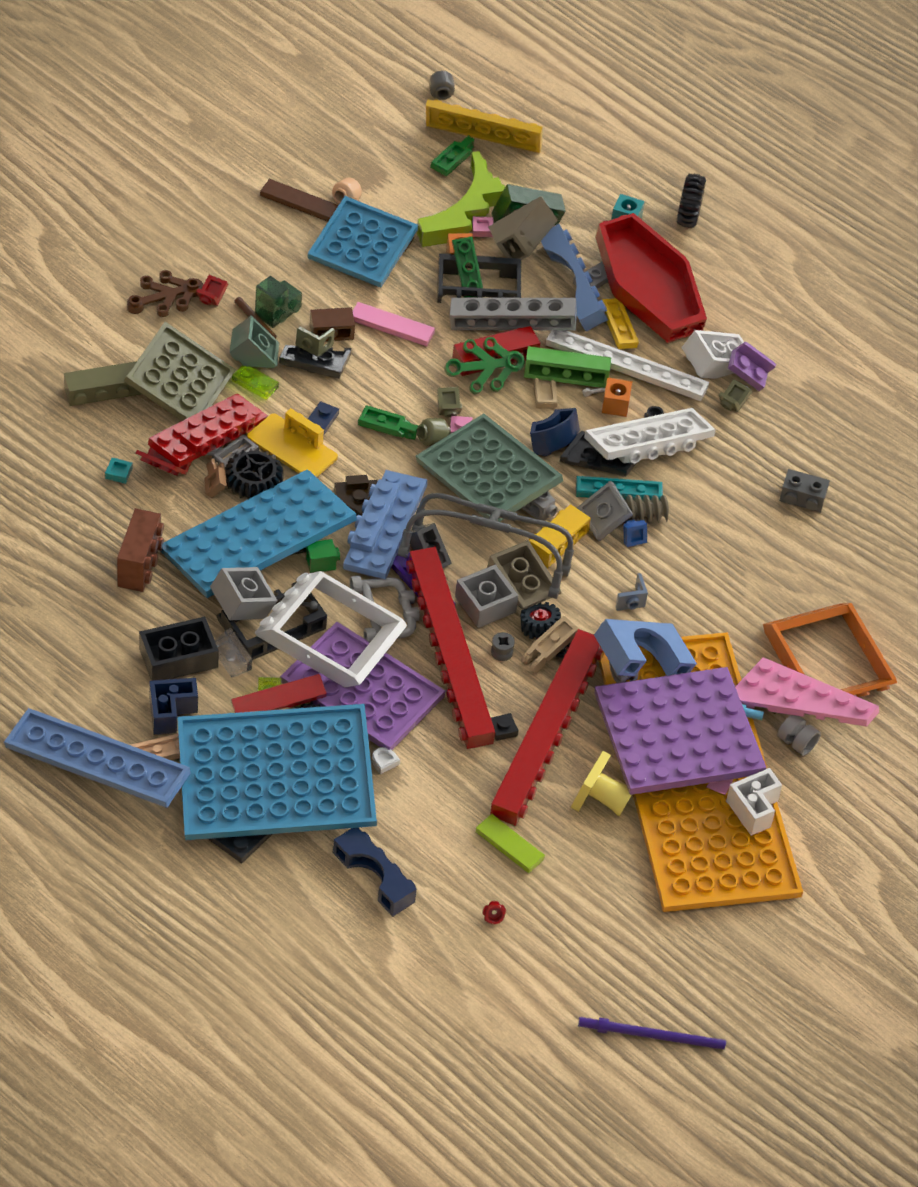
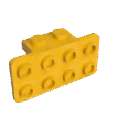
[247,408,338,477]

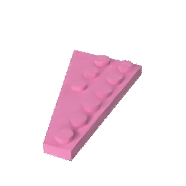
[735,657,879,727]

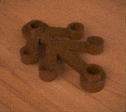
[127,270,203,317]

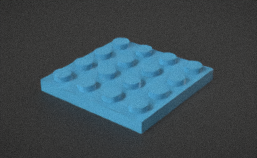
[308,196,418,288]

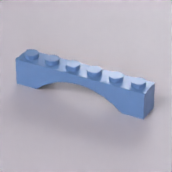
[541,224,608,331]

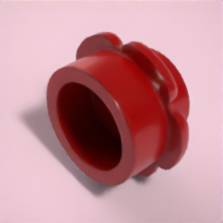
[482,901,506,924]

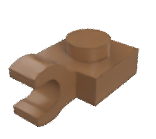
[204,458,227,498]

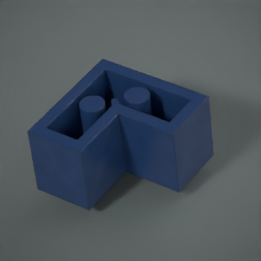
[149,678,198,735]

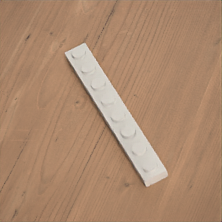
[546,330,709,401]

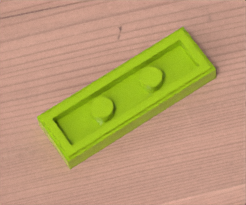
[475,814,545,874]

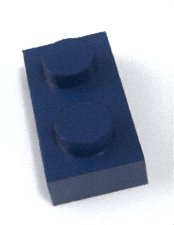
[308,401,339,437]

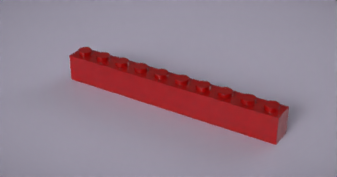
[406,547,495,749]
[490,629,604,826]

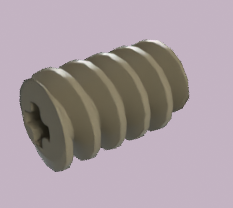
[624,495,669,523]

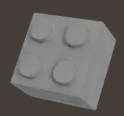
[455,565,518,628]
[210,567,277,620]

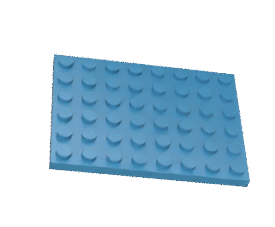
[178,704,377,840]

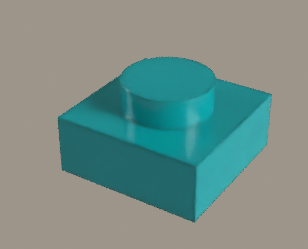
[105,457,133,484]

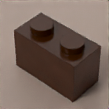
[310,307,355,342]

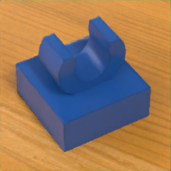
[623,520,647,547]

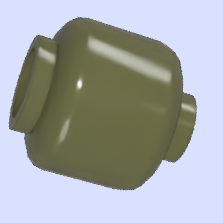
[417,418,451,446]

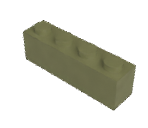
[64,361,142,406]

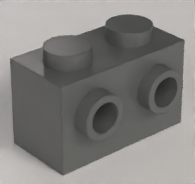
[779,469,830,513]

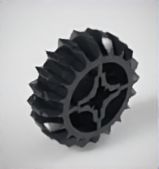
[677,173,706,228]
[225,448,284,499]

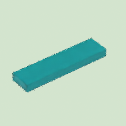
[576,476,663,501]

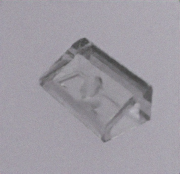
[215,628,252,678]

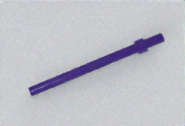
[578,1017,726,1050]

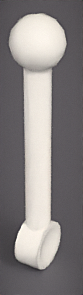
[582,388,605,397]

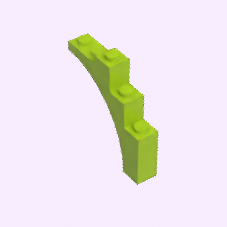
[416,151,505,247]

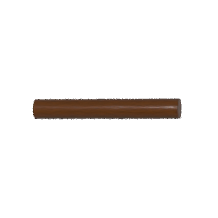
[234,297,277,339]

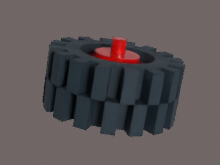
[520,602,561,640]

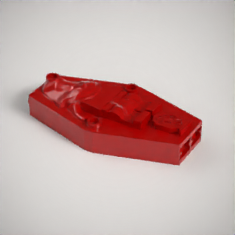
[595,213,707,343]

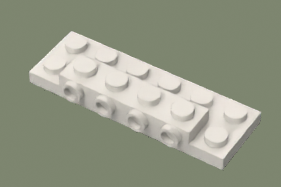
[584,408,715,464]

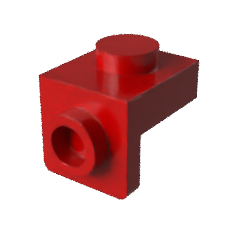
[196,274,229,306]

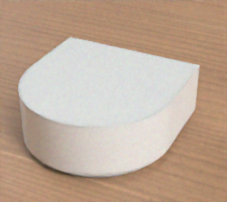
[372,747,400,774]

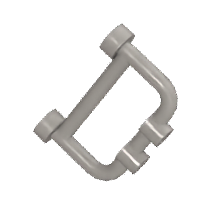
[350,576,420,642]

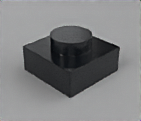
[491,713,519,741]

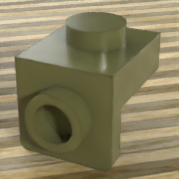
[718,379,752,412]
[437,387,462,417]

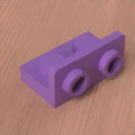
[728,342,776,391]

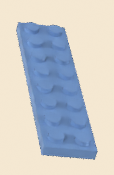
[4,708,191,808]

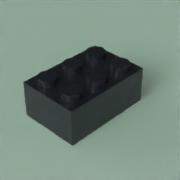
[139,617,219,681]

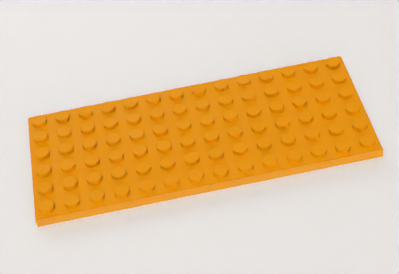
[598,632,803,912]

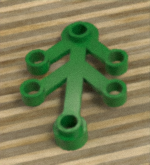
[444,337,525,394]

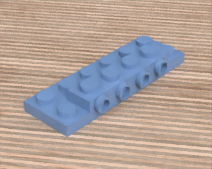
[343,470,427,580]

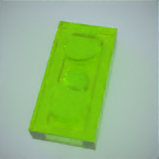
[232,365,279,400]

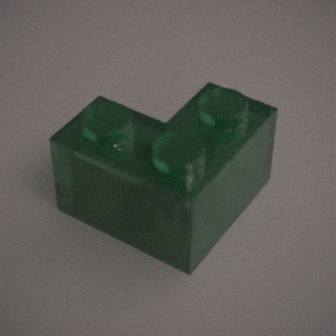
[255,275,302,328]

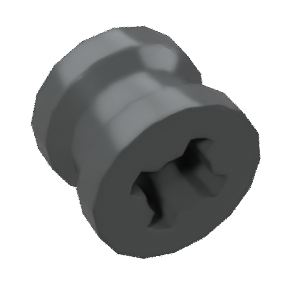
[491,632,515,661]

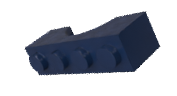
[333,828,417,917]

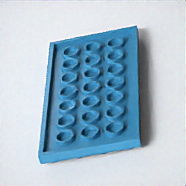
[160,469,357,598]

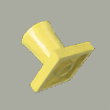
[571,751,632,816]

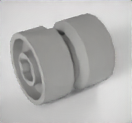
[777,715,821,756]

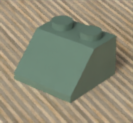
[230,316,279,368]

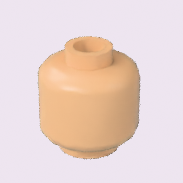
[332,177,362,204]

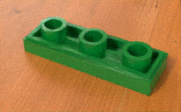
[452,236,483,298]

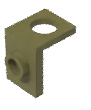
[295,327,335,357]

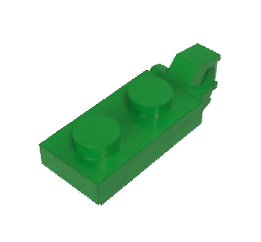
[430,135,475,177]
[358,405,418,440]

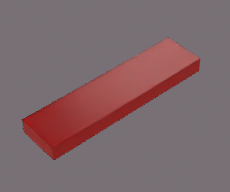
[231,674,327,713]

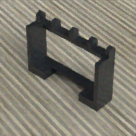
[437,253,521,303]
[216,579,327,662]

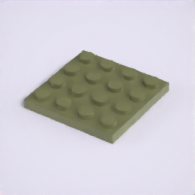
[124,322,236,421]

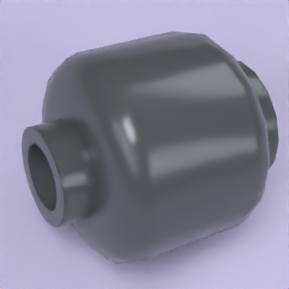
[429,71,455,100]

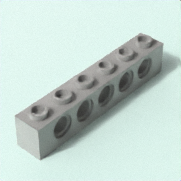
[450,298,577,330]

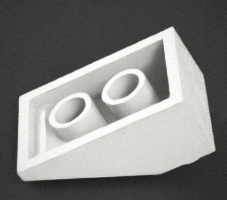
[681,330,744,379]

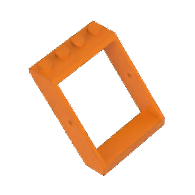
[763,603,897,697]

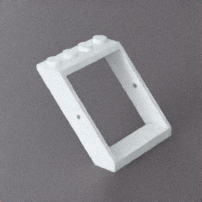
[255,571,407,687]

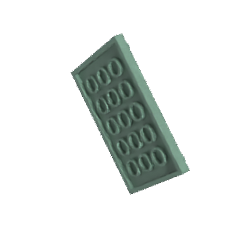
[416,414,563,522]

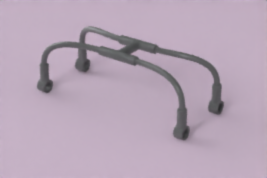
[398,493,574,599]

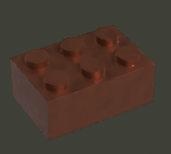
[117,508,164,592]

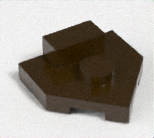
[334,475,378,516]

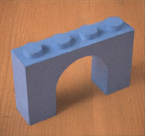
[594,619,697,676]

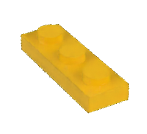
[601,298,639,349]

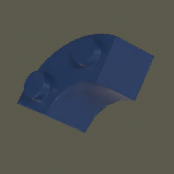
[530,408,580,456]

